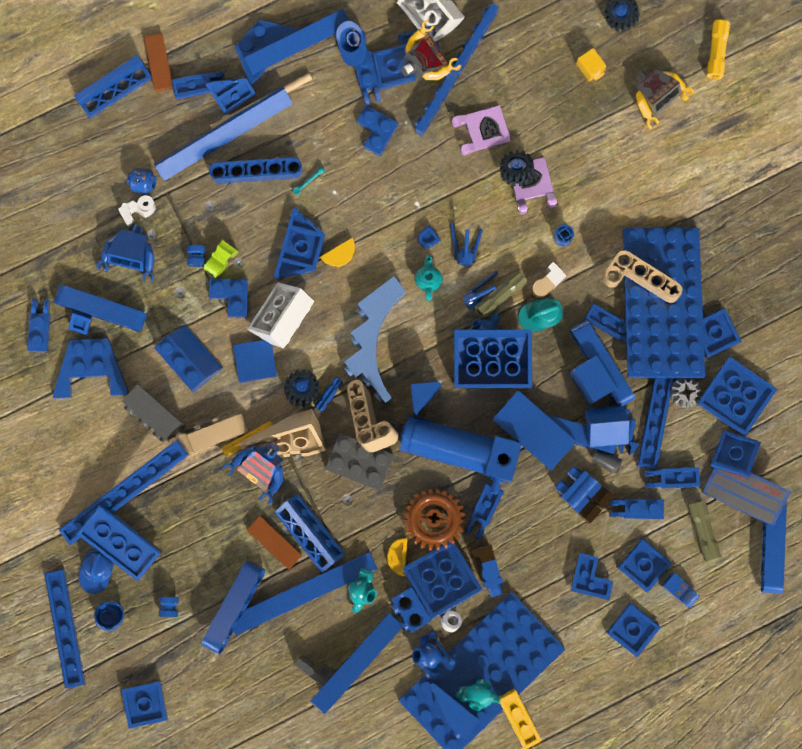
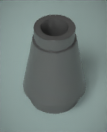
[592,450,623,474]

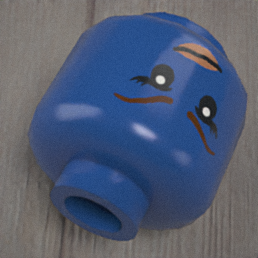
[127,168,156,194]

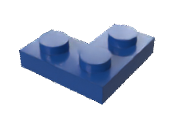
[357,105,399,156]
[209,279,248,318]
[570,553,613,600]

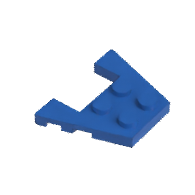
[53,338,129,399]

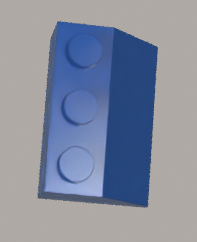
[154,325,223,393]

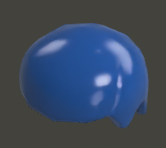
[94,601,125,631]

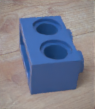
[390,587,432,633]

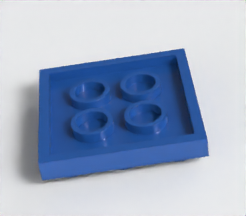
[697,356,777,437]
[402,542,483,620]

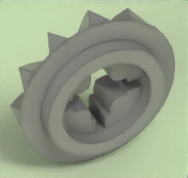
[671,378,701,408]

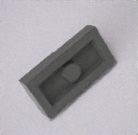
[294,657,333,686]

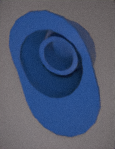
[336,21,367,66]
[79,548,114,594]

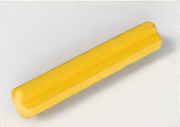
[222,421,273,457]

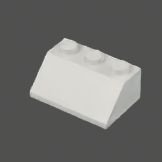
[397,0,465,42]
[247,283,314,348]

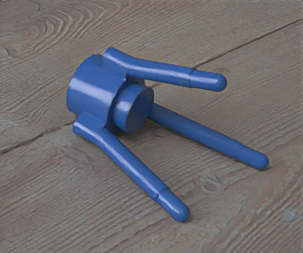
[450,222,483,266]
[462,271,506,311]

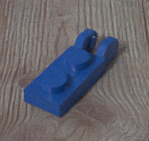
[355,51,381,105]
[172,72,225,100]
[27,298,51,352]
[644,467,700,489]
[465,483,504,540]
[609,499,664,519]

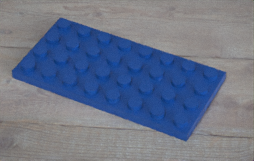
[622,228,705,378]
[399,592,566,749]

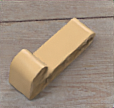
[603,251,682,303]
[347,380,398,452]
[170,414,249,457]

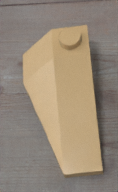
[240,409,326,457]

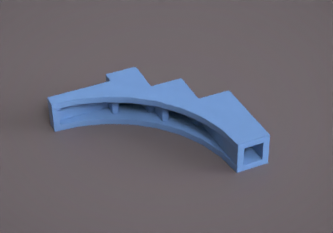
[344,276,406,404]

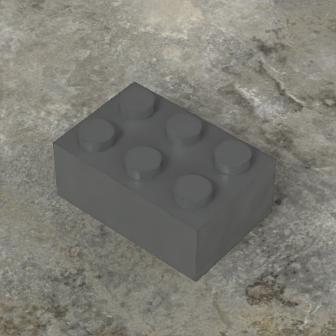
[122,384,185,443]
[326,433,394,492]

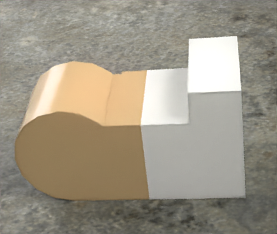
[532,262,566,298]

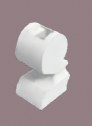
[118,195,156,229]

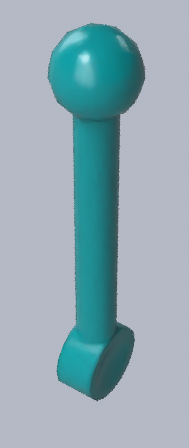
[293,167,325,195]

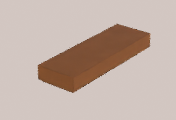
[144,33,173,92]
[247,516,302,570]

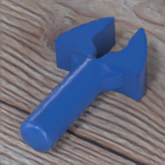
[618,418,639,455]

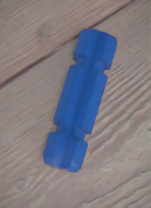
[315,377,343,411]

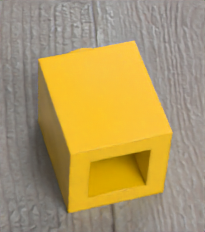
[576,48,606,82]

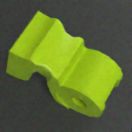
[203,240,239,278]

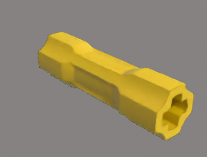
[706,20,730,79]

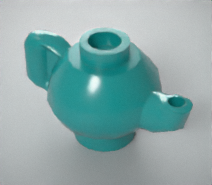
[414,256,443,302]
[348,567,377,613]
[456,679,501,711]

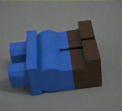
[554,466,615,524]
[471,544,503,597]

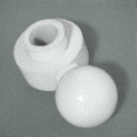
[441,609,462,632]

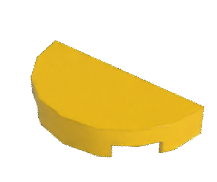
[320,238,355,267]
[387,538,407,576]

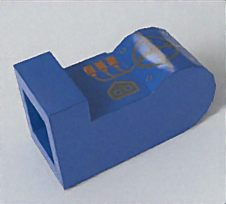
[660,573,700,609]

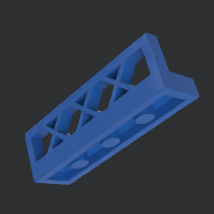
[74,55,152,119]
[274,494,345,573]

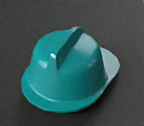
[518,297,563,332]

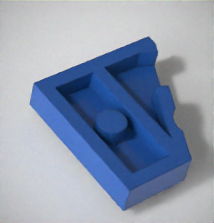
[205,78,256,115]

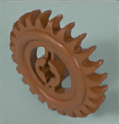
[402,488,466,551]

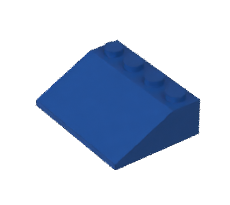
[454,330,532,388]

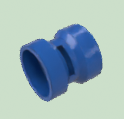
[554,224,574,247]
[187,245,206,267]
[159,597,179,617]

